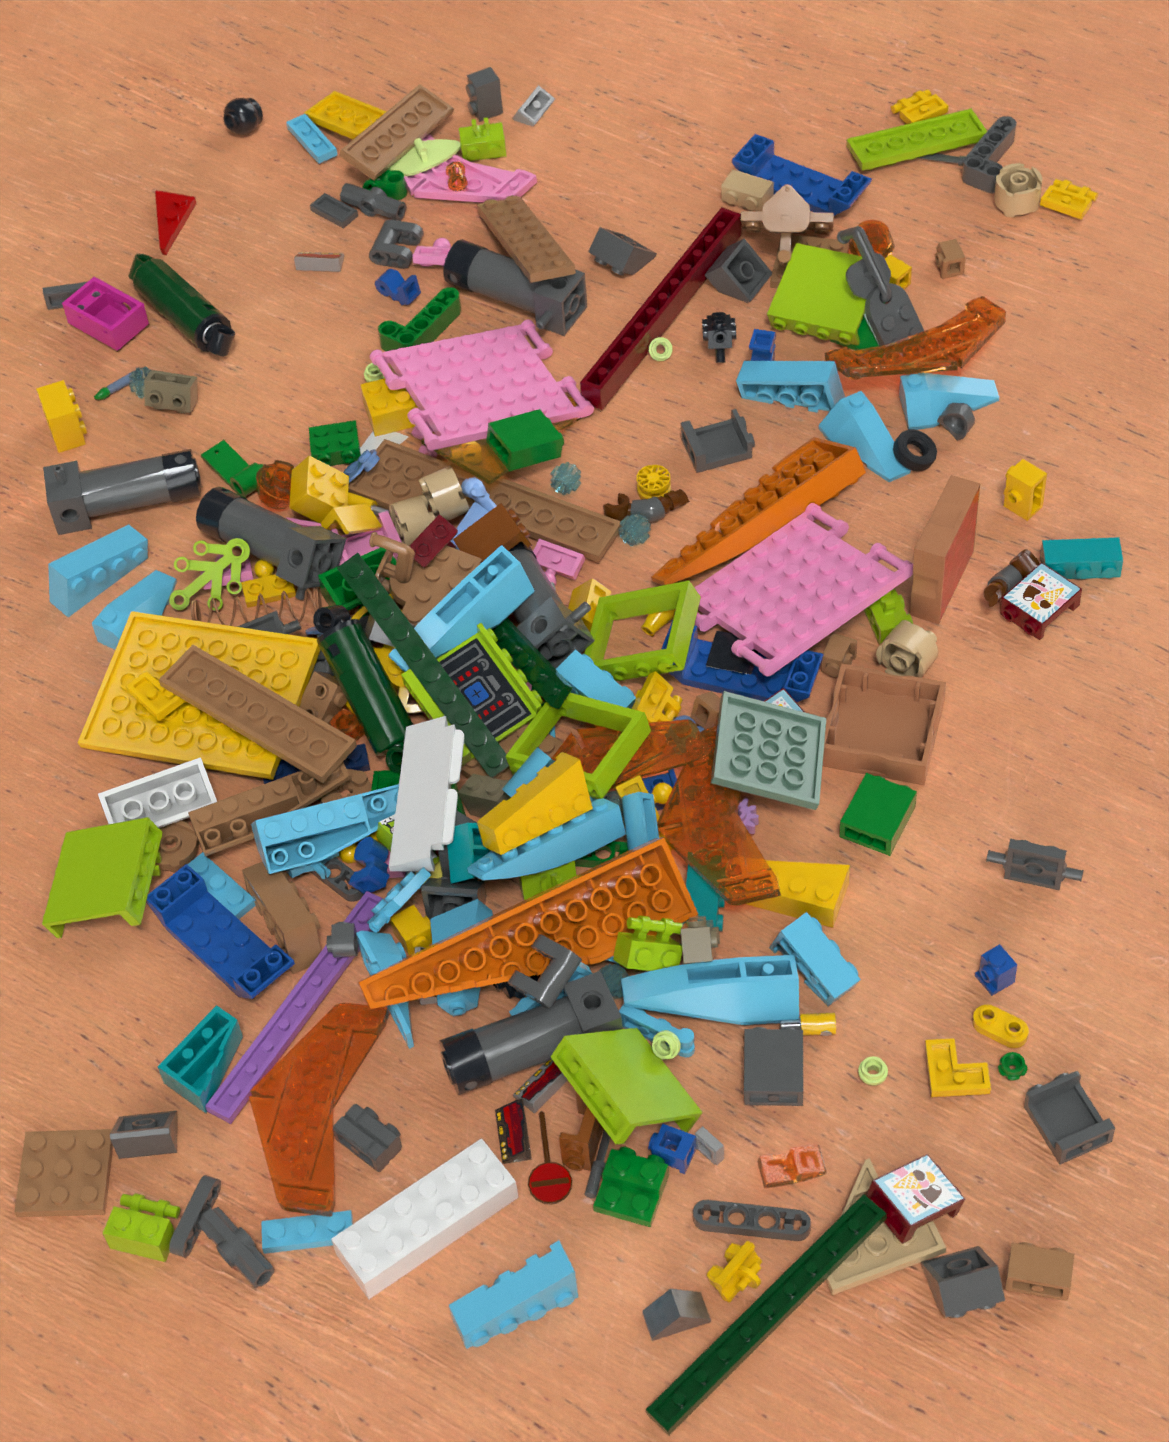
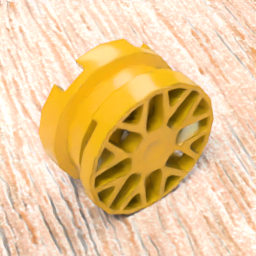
[636,465,671,499]

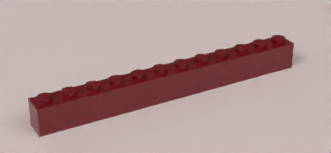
[580,207,742,410]

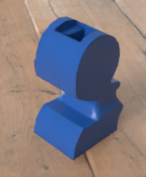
[375,269,421,306]
[749,329,776,361]
[349,837,390,894]

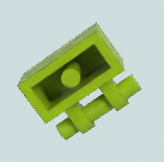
[613,916,683,971]
[103,1193,180,1262]

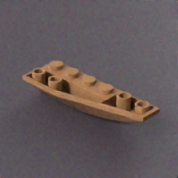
[188,762,350,856]

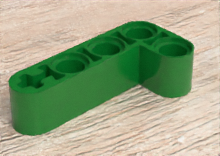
[378,287,461,351]

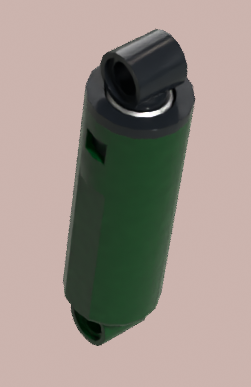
[128,253,235,356]
[313,605,413,773]

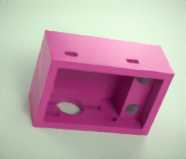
[62,277,149,351]

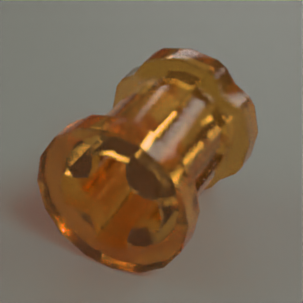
[445,161,468,192]

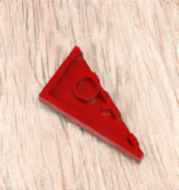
[155,190,197,255]

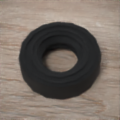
[893,429,937,471]

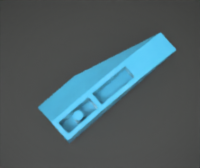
[388,545,535,672]
[251,784,399,874]
[467,796,626,880]
[620,955,799,1025]

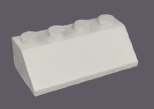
[98,757,217,828]

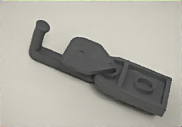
[837,226,928,362]

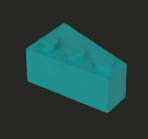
[447,823,492,884]
[157,1005,243,1114]

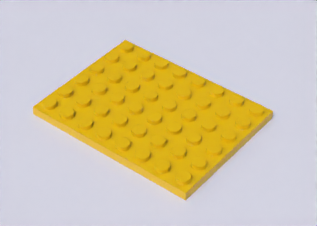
[78,611,321,780]

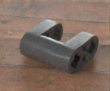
[369,220,424,269]
[507,934,582,1009]

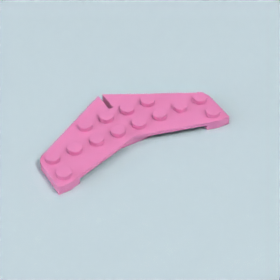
[404,134,537,203]

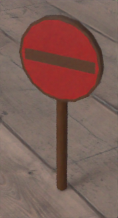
[528,1111,572,1204]

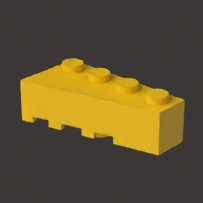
[477,752,593,855]
[726,859,850,928]

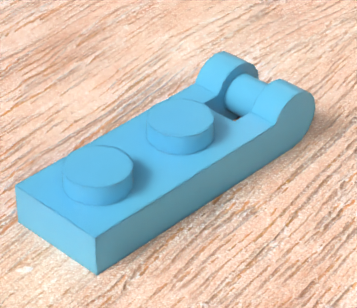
[619,1004,695,1058]

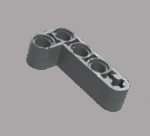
[962,116,1016,193]

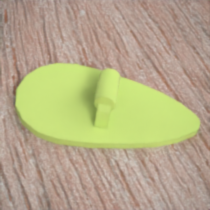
[388,138,461,177]

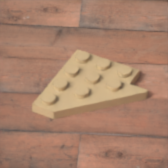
[826,1158,946,1295]

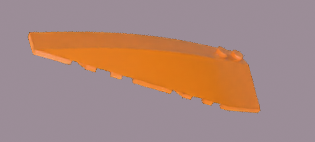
[651,437,866,585]

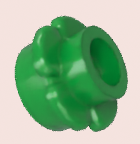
[998,1052,1027,1081]

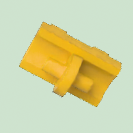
[707,1241,762,1303]

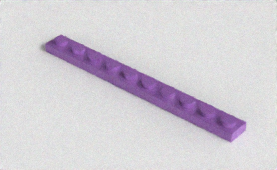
[205,891,383,1124]

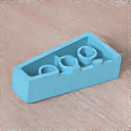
[736,361,845,413]
[48,525,148,617]
[449,1240,578,1349]

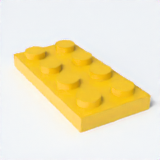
[304,91,387,139]

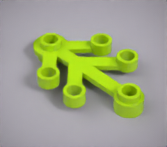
[169,538,250,611]

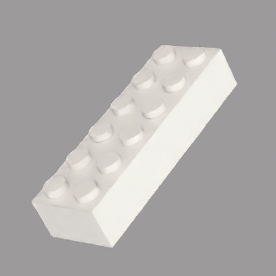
[331,1138,519,1299]

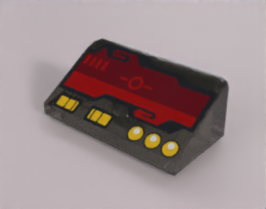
[495,1098,532,1164]

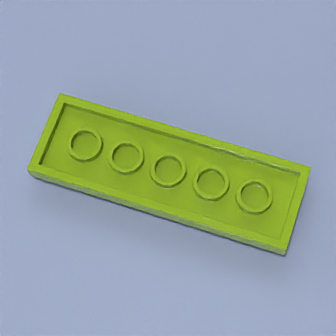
[847,108,987,171]

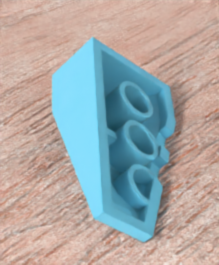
[899,373,999,430]
[818,391,911,482]
[92,570,177,650]
[356,931,414,1049]

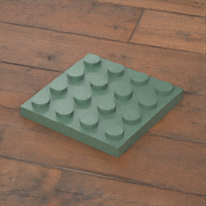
[711,691,827,810]

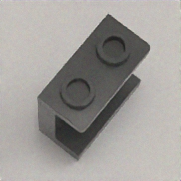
[680,409,755,473]
[744,1027,803,1106]
[1024,1071,1115,1165]

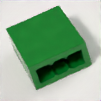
[486,409,564,471]
[840,773,917,856]

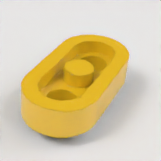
[973,1004,1029,1048]

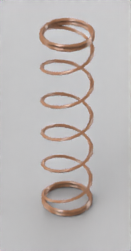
[191,587,322,626]

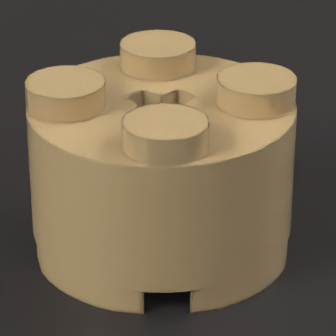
[994,163,1042,217]
[418,466,469,521]
[389,494,435,546]
[876,620,938,678]

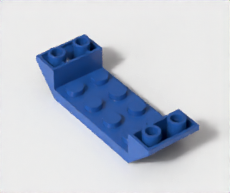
[732,134,872,215]
[661,620,823,702]
[146,864,295,999]

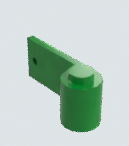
[201,440,269,497]

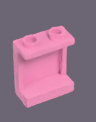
[331,511,402,566]

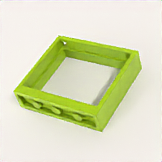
[585,581,701,681]
[505,693,651,799]

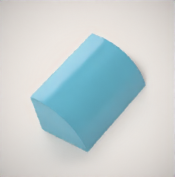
[502,747,555,797]
[621,792,659,851]

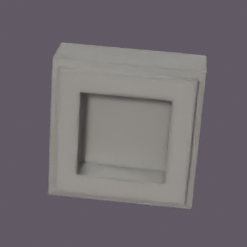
[695,1126,724,1165]

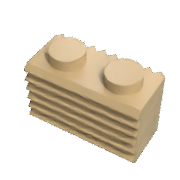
[721,169,774,212]

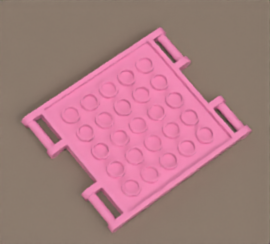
[370,320,594,450]
[695,503,913,676]

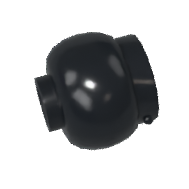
[223,98,263,135]

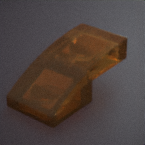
[757,1145,827,1188]

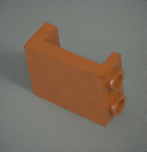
[453,503,532,563]
[559,1090,604,1171]

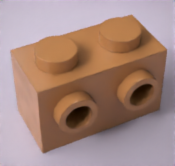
[300,671,347,727]
[1005,1242,1074,1301]

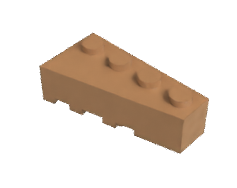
[242,861,321,974]

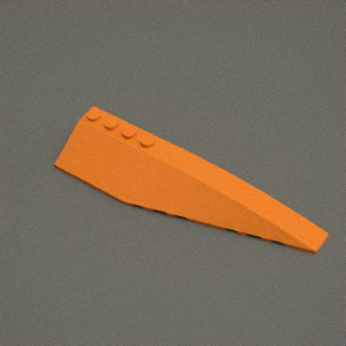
[358,837,699,1009]

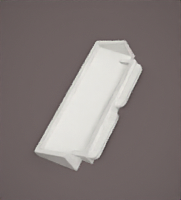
[389,716,464,871]

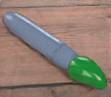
[94,369,143,400]

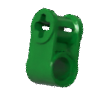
[362,170,408,200]

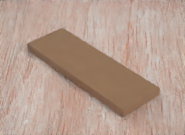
[339,85,454,180]

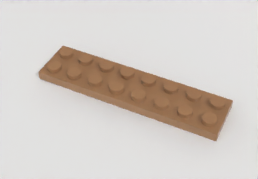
[477,195,575,283]
[442,459,622,563]
[159,645,357,783]

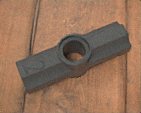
[340,183,407,221]
[198,1207,275,1288]

